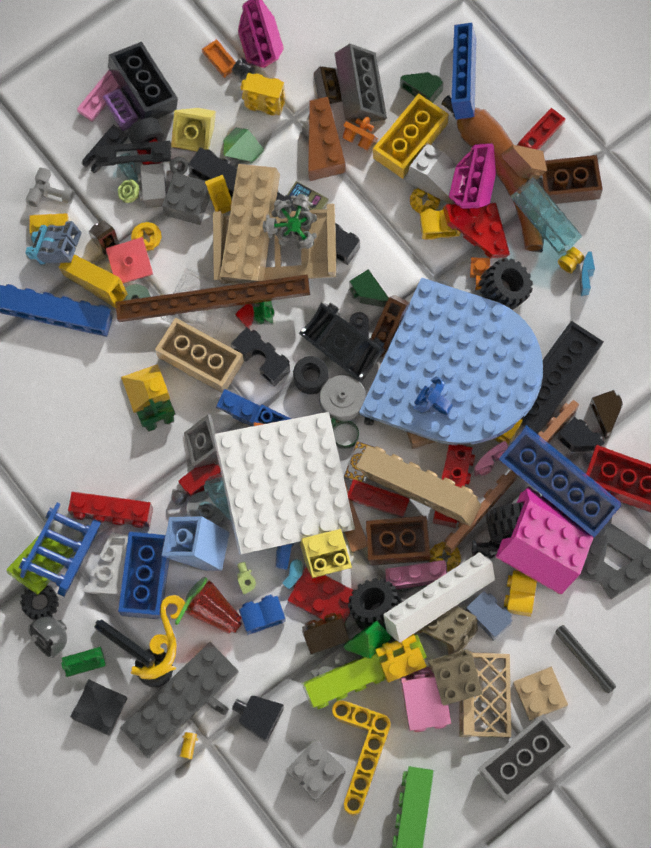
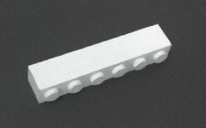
[383,552,495,643]

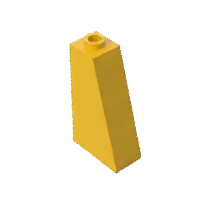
[59,254,128,308]

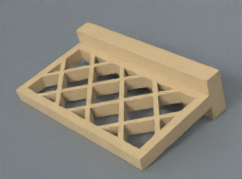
[459,651,511,738]

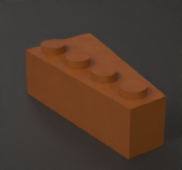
[308,97,346,181]

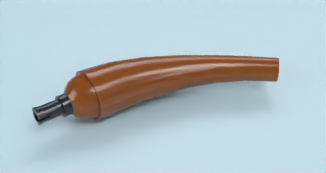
[441,95,543,251]

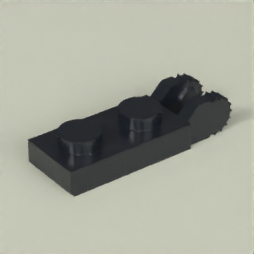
[82,124,128,173]

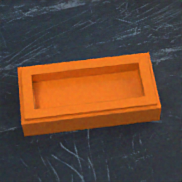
[202,39,236,78]

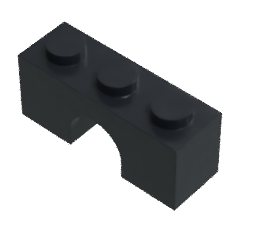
[231,327,291,387]

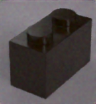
[302,613,350,654]

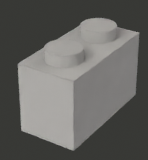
[138,163,167,208]

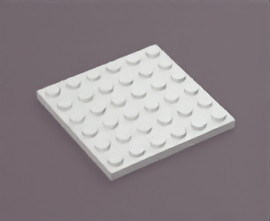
[213,412,355,555]

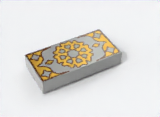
[344,441,375,482]

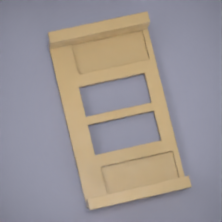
[213,204,336,284]

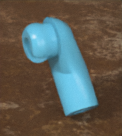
[283,559,303,589]

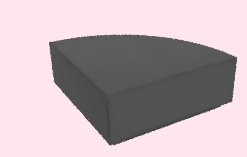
[207,695,229,715]

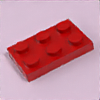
[287,566,353,623]

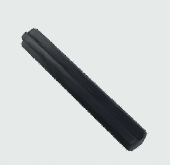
[94,619,155,667]

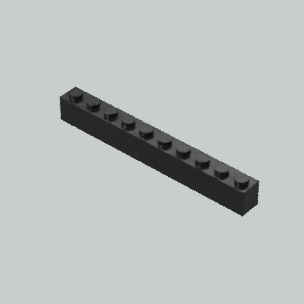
[188,147,360,265]

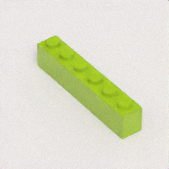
[301,634,427,709]

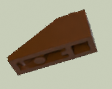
[371,295,410,358]

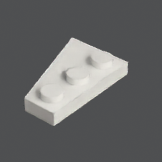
[83,534,128,595]

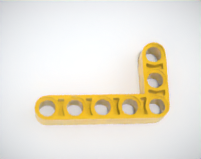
[332,700,390,816]

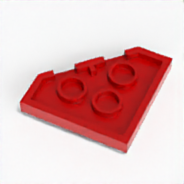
[443,203,510,258]

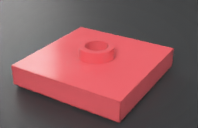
[106,237,154,284]

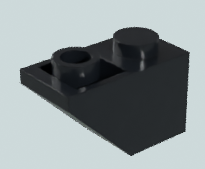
[557,417,605,452]

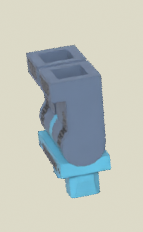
[25,221,82,264]

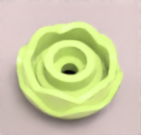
[118,179,140,203]

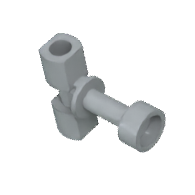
[25,167,75,207]

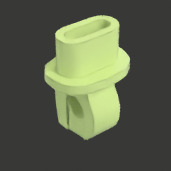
[237,562,256,594]

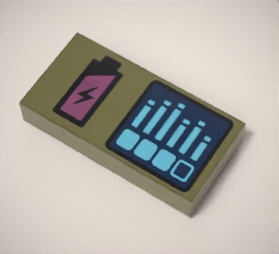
[287,181,329,210]

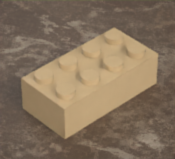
[155,318,244,393]

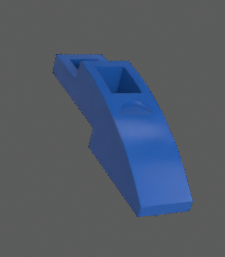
[215,389,292,427]

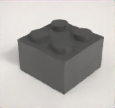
[162,172,210,225]

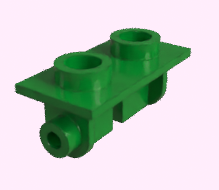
[254,301,275,324]
[61,647,106,678]

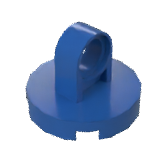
[413,377,453,415]

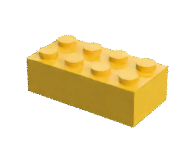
[373,94,449,179]

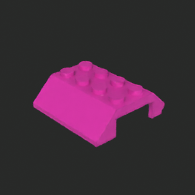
[496,486,593,594]

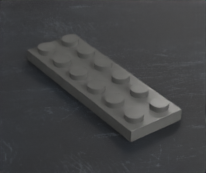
[120,642,239,759]

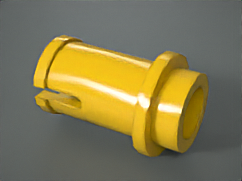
[179,732,198,759]

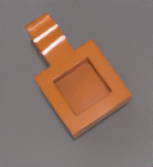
[470,257,490,291]

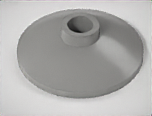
[186,492,226,525]

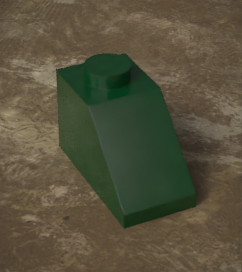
[400,72,444,103]
[348,269,389,308]

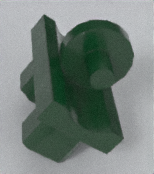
[137,398,176,432]

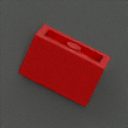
[178,463,222,497]

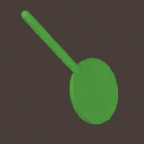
[175,577,207,625]

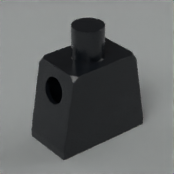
[232,695,284,743]

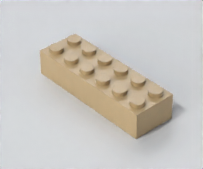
[220,164,280,283]
[356,446,481,526]

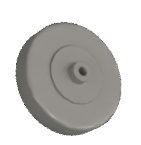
[319,375,366,421]

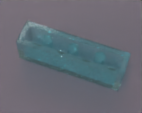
[510,177,582,255]

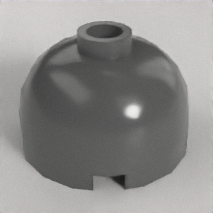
[28,616,67,658]

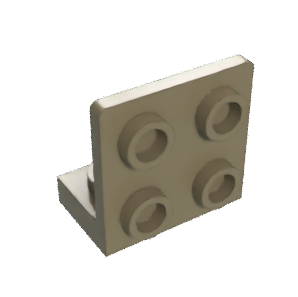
[420,606,478,654]
[428,649,482,706]

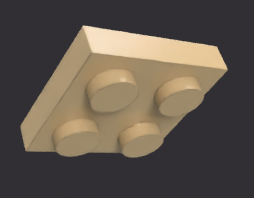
[513,666,568,721]

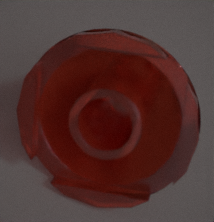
[185,580,242,634]

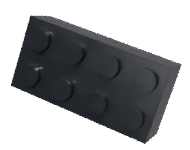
[108,41,178,120]

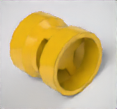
[557,246,585,274]

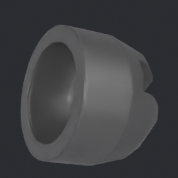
[171,489,188,505]

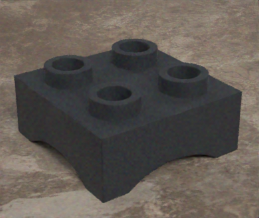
[70,679,128,736]

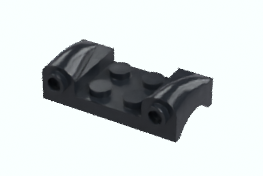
[299,302,385,381]

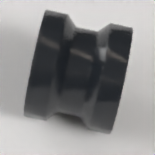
[232,58,255,80]

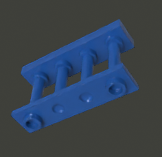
[19,502,101,597]

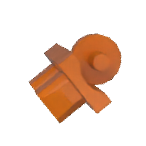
[342,117,378,151]

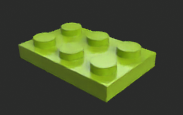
[6,534,76,595]

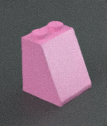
[400,667,451,732]

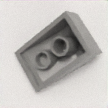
[406,144,457,204]

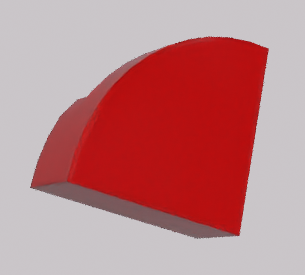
[235,304,254,328]

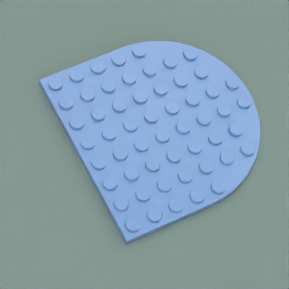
[359,277,543,445]

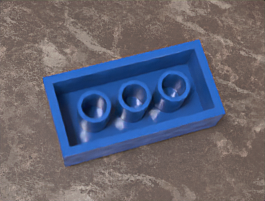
[118,532,169,620]

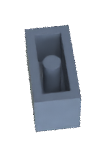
[465,591,513,641]

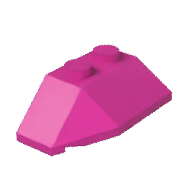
[238,0,284,68]
[449,143,496,209]

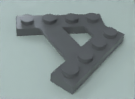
[579,518,651,600]

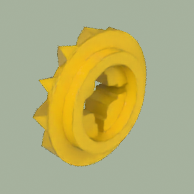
[410,188,440,213]
[131,222,162,251]
[429,541,461,573]

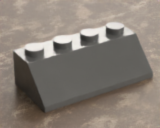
[334,43,387,122]

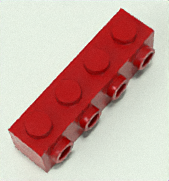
[433,444,475,528]
[68,491,153,528]

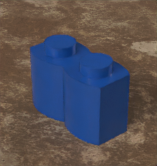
[239,595,286,635]

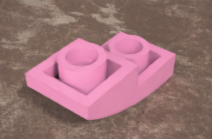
[474,441,508,476]

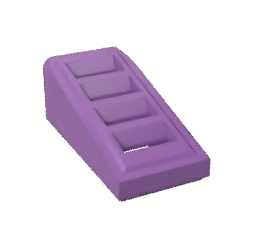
[103,89,138,131]

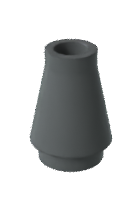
[169,157,188,175]

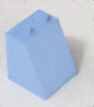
[162,516,229,571]

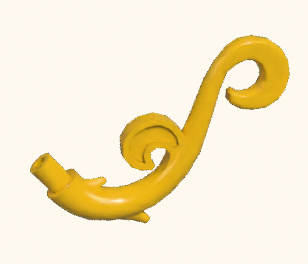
[131,595,185,679]

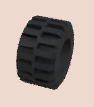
[479,258,533,310]
[485,503,524,542]
[348,578,403,630]

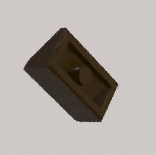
[313,66,342,104]

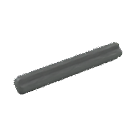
[555,625,616,693]

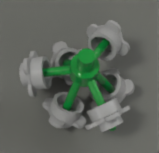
[263,194,317,250]

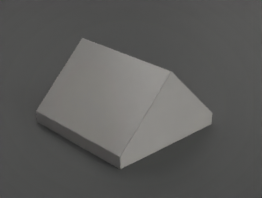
[184,414,219,468]

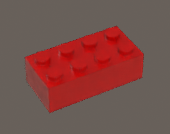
[586,445,651,513]

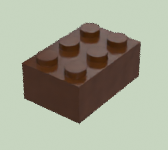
[539,155,603,205]
[366,516,431,566]

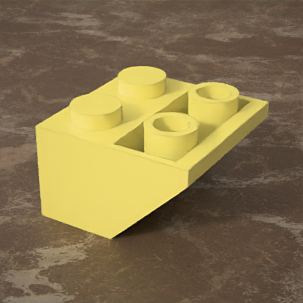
[300,529,352,578]

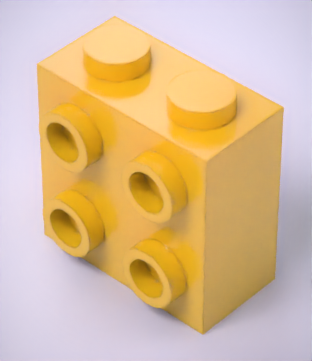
[241,73,286,116]

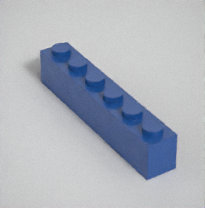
[451,22,477,119]
[0,284,113,337]

